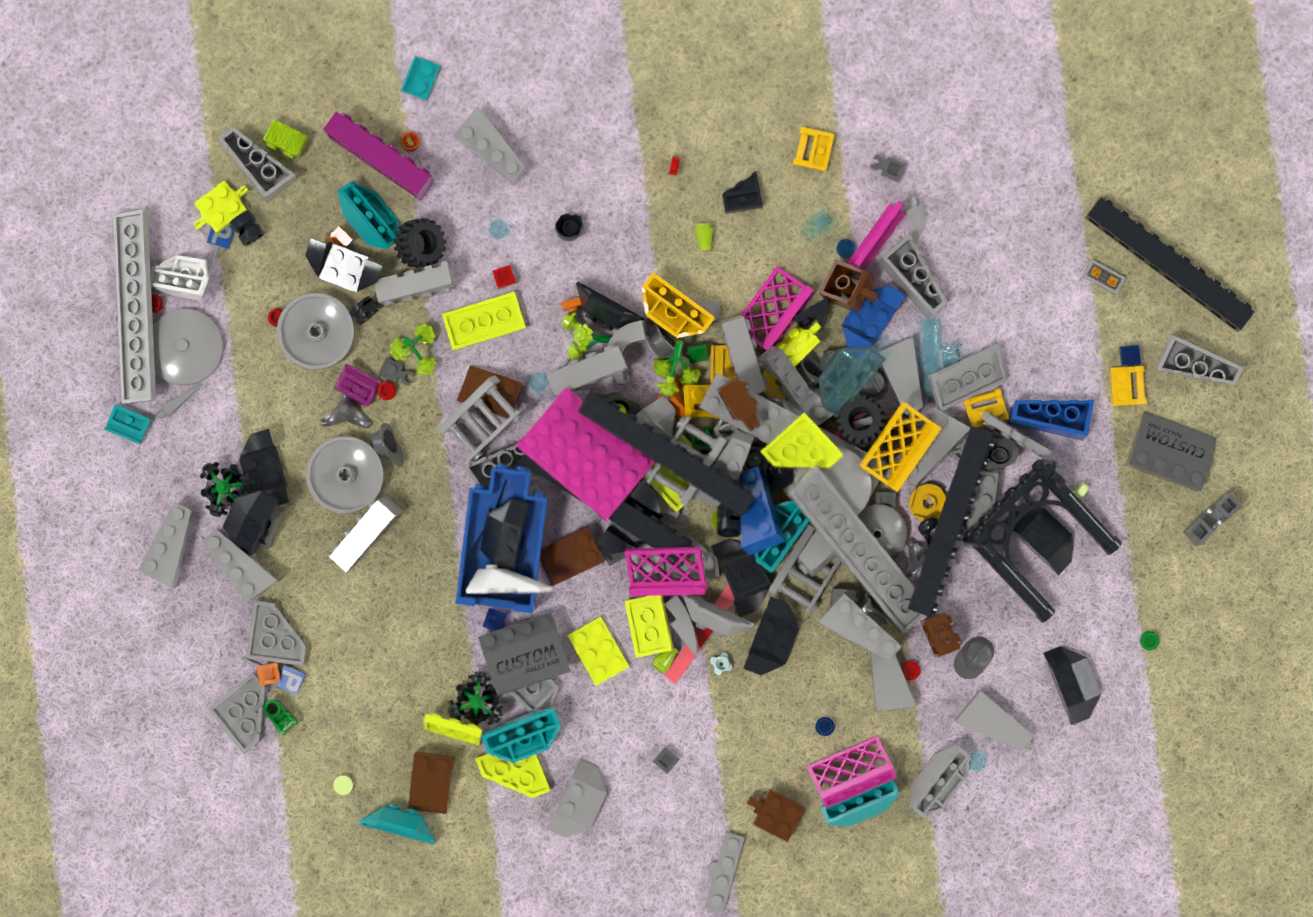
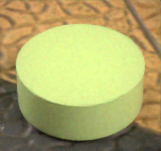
[1073,482,1089,499]
[333,775,353,795]

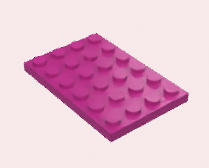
[516,387,655,521]

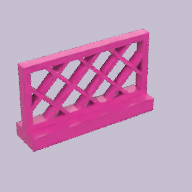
[847,201,905,270]
[741,266,815,352]
[625,547,709,596]
[807,736,897,808]

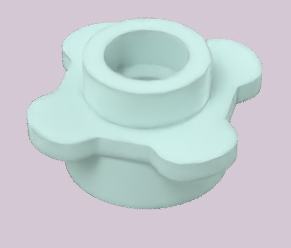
[710,653,732,675]

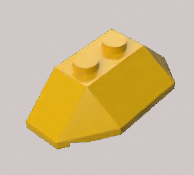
[642,272,715,338]

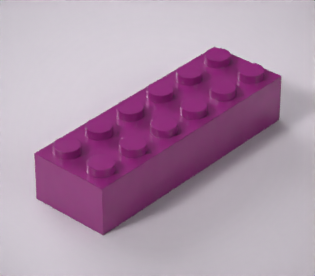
[323,111,434,201]

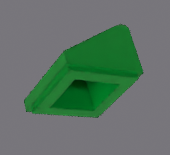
[687,344,708,364]

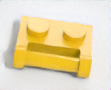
[792,127,834,172]
[1110,366,1147,406]
[683,385,720,419]
[963,388,1009,429]

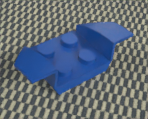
[841,286,906,360]

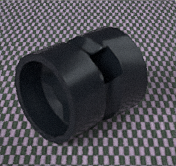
[229,210,265,246]
[717,504,741,538]

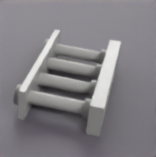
[437,375,526,462]
[646,415,727,506]
[768,525,844,615]

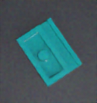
[401,56,441,102]
[104,404,152,445]

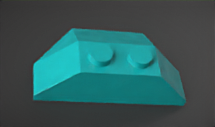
[337,181,400,250]
[755,501,810,573]
[481,707,561,763]
[821,780,900,827]
[358,803,436,845]

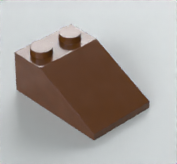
[457,365,524,420]
[540,527,604,586]
[408,751,455,814]

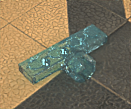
[920,319,960,397]

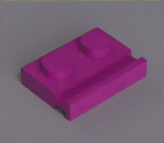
[333,364,380,407]

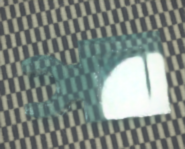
[800,209,835,243]

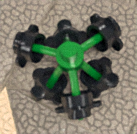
[199,462,254,517]
[448,671,504,726]

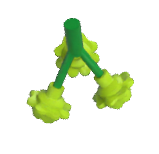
[561,312,612,361]
[389,323,437,375]
[652,340,701,396]

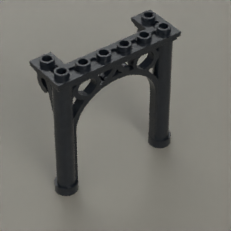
[962,459,1122,623]

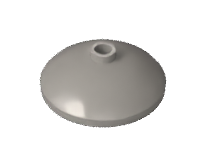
[857,504,907,559]

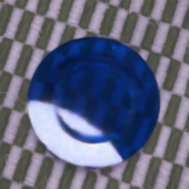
[815,717,835,736]

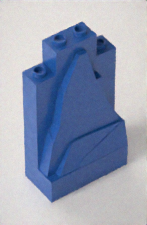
[455,464,548,614]

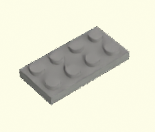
[928,345,1007,411]

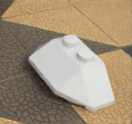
[150,255,209,301]

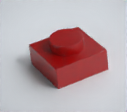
[492,265,516,289]

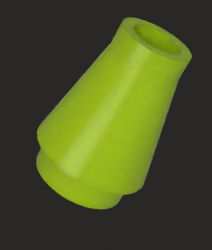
[694,223,713,251]
[651,646,679,674]

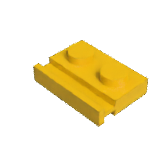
[710,345,736,384]

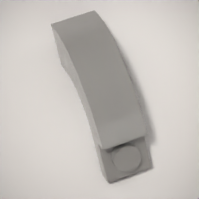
[608,320,650,386]

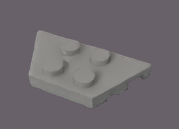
[509,679,559,712]

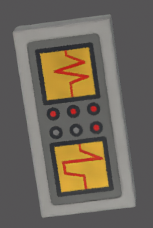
[1082,260,1125,295]

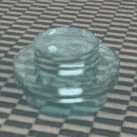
[489,220,508,239]
[528,373,548,392]
[968,753,986,772]

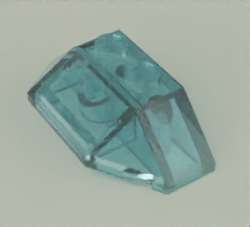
[818,347,886,418]

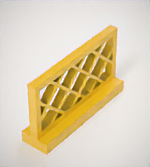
[859,402,942,492]

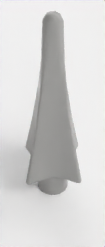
[157,384,202,419]

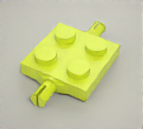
[193,180,249,234]
[775,322,821,367]

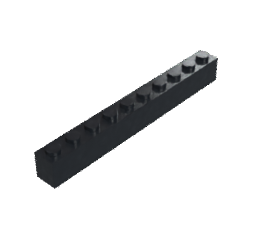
[1084,197,1255,332]
[577,390,755,517]
[908,426,996,617]
[519,454,694,566]

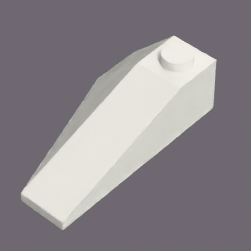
[466,565,552,593]

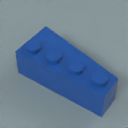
[1008,400,1094,441]
[740,466,785,555]

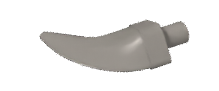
[906,196,926,244]

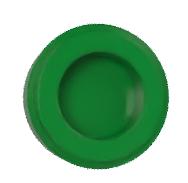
[1139,631,1160,651]

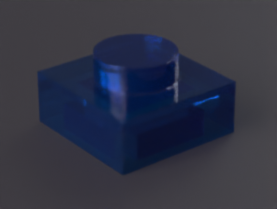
[1119,345,1141,366]
[483,608,508,631]

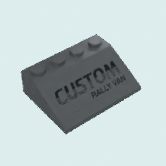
[1125,412,1217,492]
[478,612,571,696]

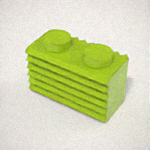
[263,119,309,159]

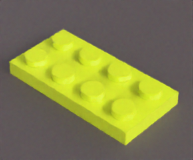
[442,292,526,351]

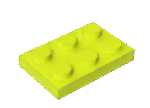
[624,595,674,658]
[567,616,629,685]
[424,713,482,746]

